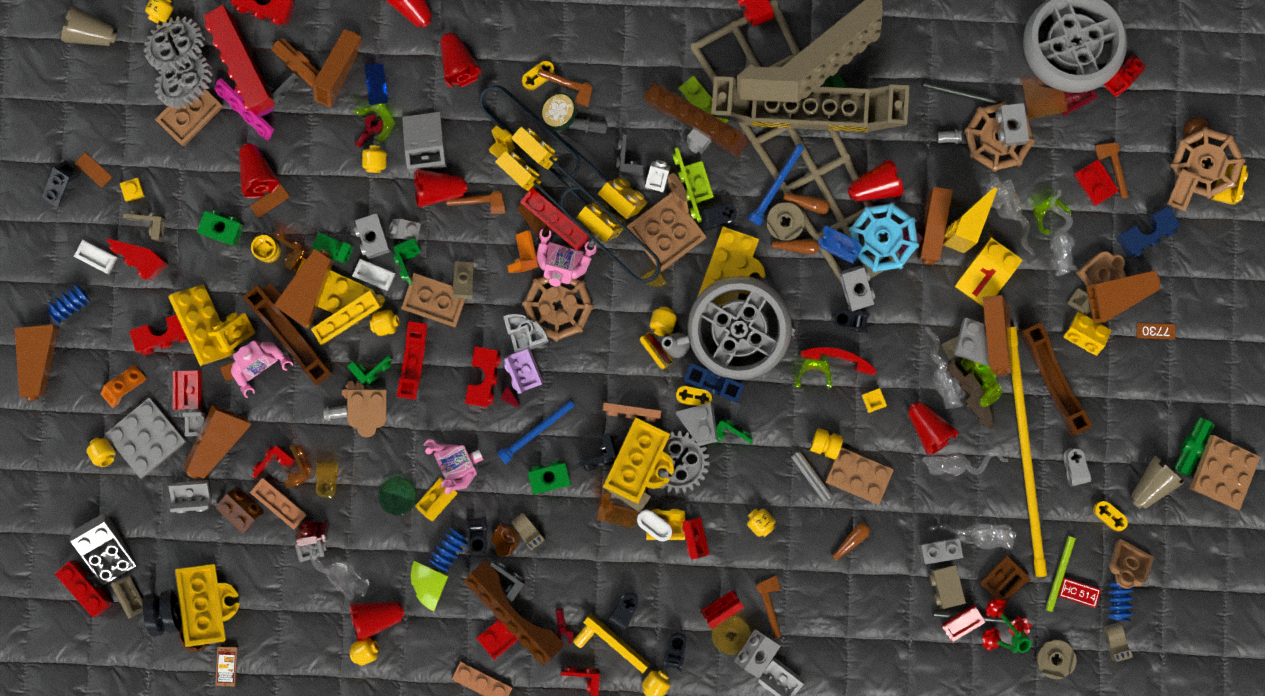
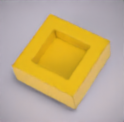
[120,178,145,202]
[861,388,887,413]

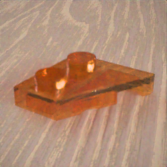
[1022,83,1068,120]

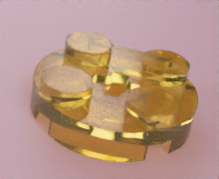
[712,615,751,655]

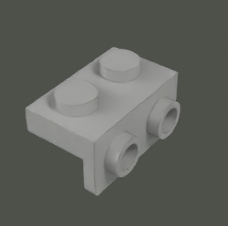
[168,480,212,513]
[757,657,805,696]

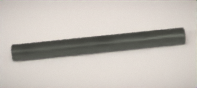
[922,80,998,105]
[933,610,1011,624]

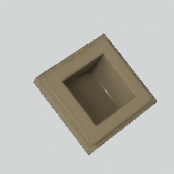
[1067,288,1091,316]

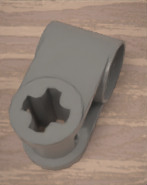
[1063,448,1091,487]

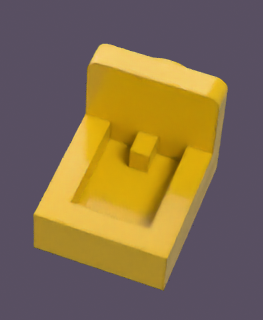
[489,126,515,158]

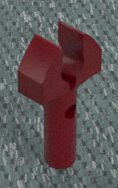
[355,115,383,148]
[556,609,574,645]

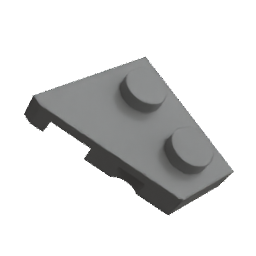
[954,317,989,366]
[676,403,718,446]

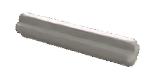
[792,452,832,502]

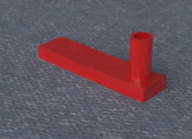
[520,188,589,251]

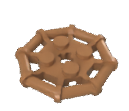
[964,101,1035,172]
[1170,127,1246,199]
[522,277,594,342]

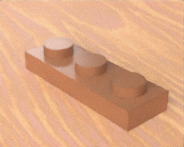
[603,403,661,422]
[250,478,307,530]
[452,661,513,696]

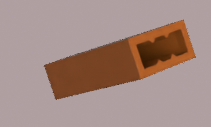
[313,29,362,108]
[918,187,953,265]
[274,249,333,329]
[1086,270,1160,323]
[983,295,1013,376]
[14,325,59,401]
[183,405,251,479]

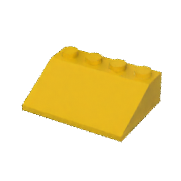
[943,187,998,253]

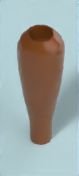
[783,192,830,214]
[772,239,819,255]
[832,523,870,561]

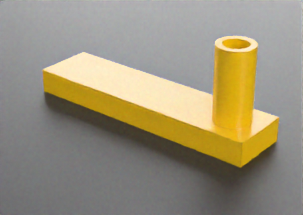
[311,290,385,345]
[573,614,650,673]

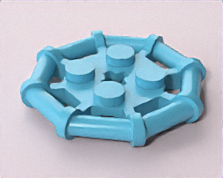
[849,202,919,273]

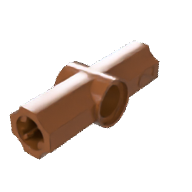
[271,38,319,88]

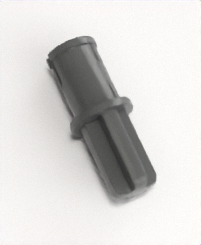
[569,117,607,134]

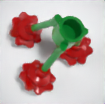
[982,598,1032,653]

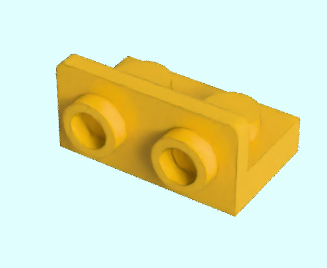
[1211,164,1248,205]
[208,312,255,352]

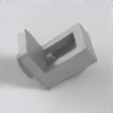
[389,219,421,242]
[183,409,206,436]
[294,540,326,562]

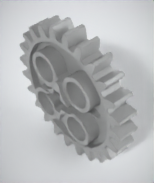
[144,16,205,73]
[154,53,213,109]
[658,431,710,494]

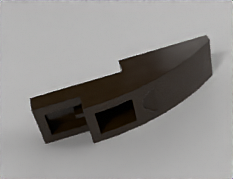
[946,356,995,429]

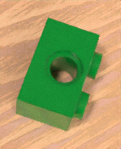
[197,210,244,247]
[528,460,571,495]

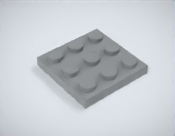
[104,397,187,479]

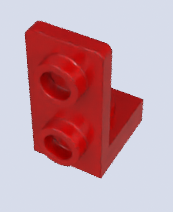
[1104,54,1146,98]
[251,445,296,478]
[561,667,600,696]

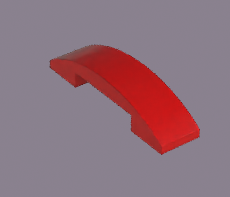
[397,321,428,400]
[799,347,876,376]

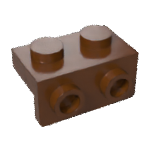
[216,487,264,534]

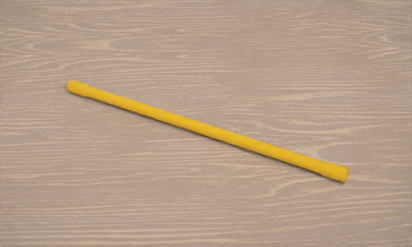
[1011,327,1047,577]

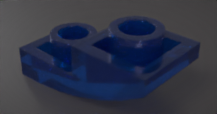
[364,63,388,105]

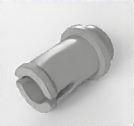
[938,129,962,144]
[323,405,347,421]

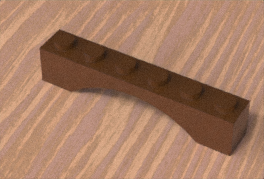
[643,82,749,158]
[242,285,334,386]
[1020,322,1093,436]
[464,560,565,666]

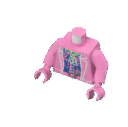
[537,229,597,287]
[231,340,293,398]
[424,439,483,494]

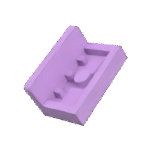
[504,347,544,394]

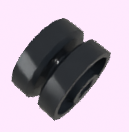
[142,590,182,637]

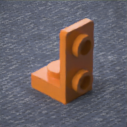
[508,230,538,273]
[101,365,146,408]

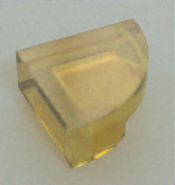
[641,269,667,287]

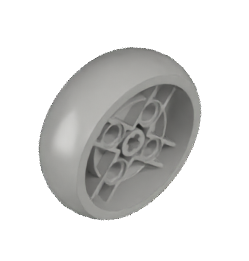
[1023,0,1127,93]
[688,276,792,380]

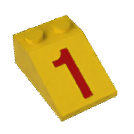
[954,238,1022,307]

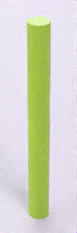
[1045,536,1076,612]

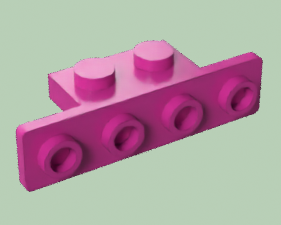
[214,78,274,141]

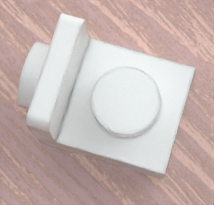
[645,160,670,192]

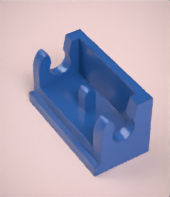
[818,225,863,264]

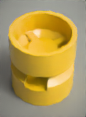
[251,235,281,263]
[810,428,844,460]

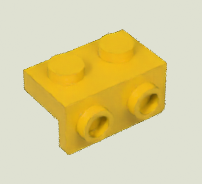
[1064,311,1112,355]
[646,509,685,540]

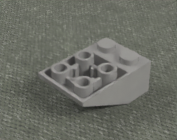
[402,112,447,173]
[70,513,136,585]

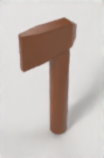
[538,69,592,107]
[1095,143,1129,199]
[446,191,506,214]
[756,575,781,638]

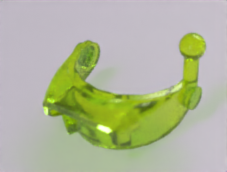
[354,103,395,142]
[1033,195,1071,235]
[794,359,832,389]
[979,376,1003,407]

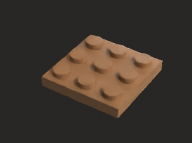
[626,193,707,272]
[1189,435,1260,510]

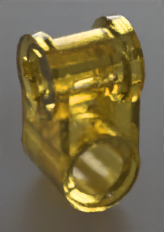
[315,461,338,498]

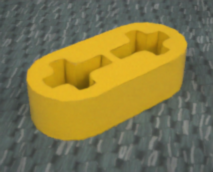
[522,61,555,91]
[676,386,712,406]
[1093,501,1128,531]

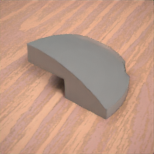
[503,314,549,353]

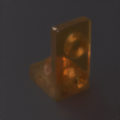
[268,231,306,272]
[284,444,312,489]
[597,491,638,529]

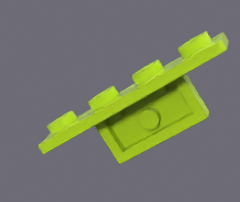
[672,147,714,222]

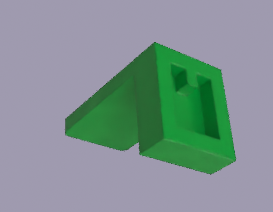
[312,233,354,265]
[393,238,421,285]
[347,356,393,385]
[713,419,753,444]

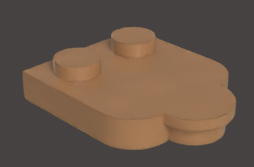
[1076,252,1126,285]
[347,389,386,438]
[1109,539,1154,589]

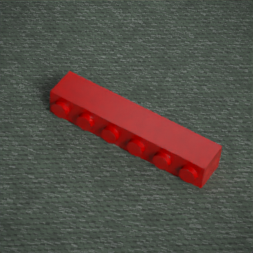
[203,5,275,115]

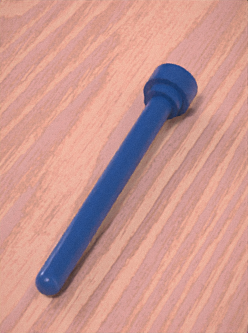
[747,144,804,226]
[496,401,575,465]

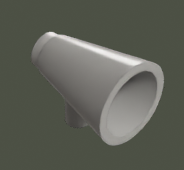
[662,332,691,358]

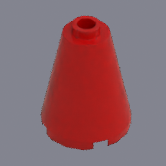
[385,0,433,28]
[440,33,482,88]
[239,143,279,198]
[847,159,903,202]
[415,169,467,207]
[908,401,959,456]
[349,602,405,642]

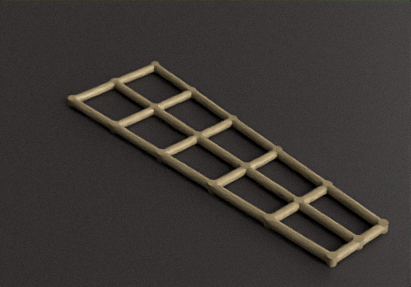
[690,0,895,287]

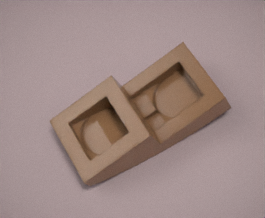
[667,173,689,214]

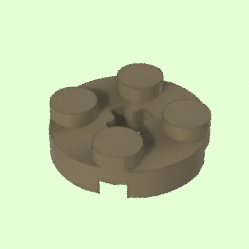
[767,203,805,240]
[1036,640,1077,679]

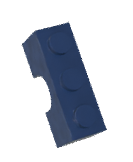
[1115,206,1181,257]
[684,363,744,403]

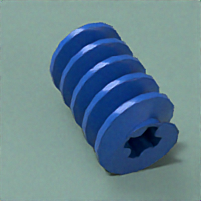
[47,284,91,324]
[427,527,468,571]
[1108,581,1134,621]

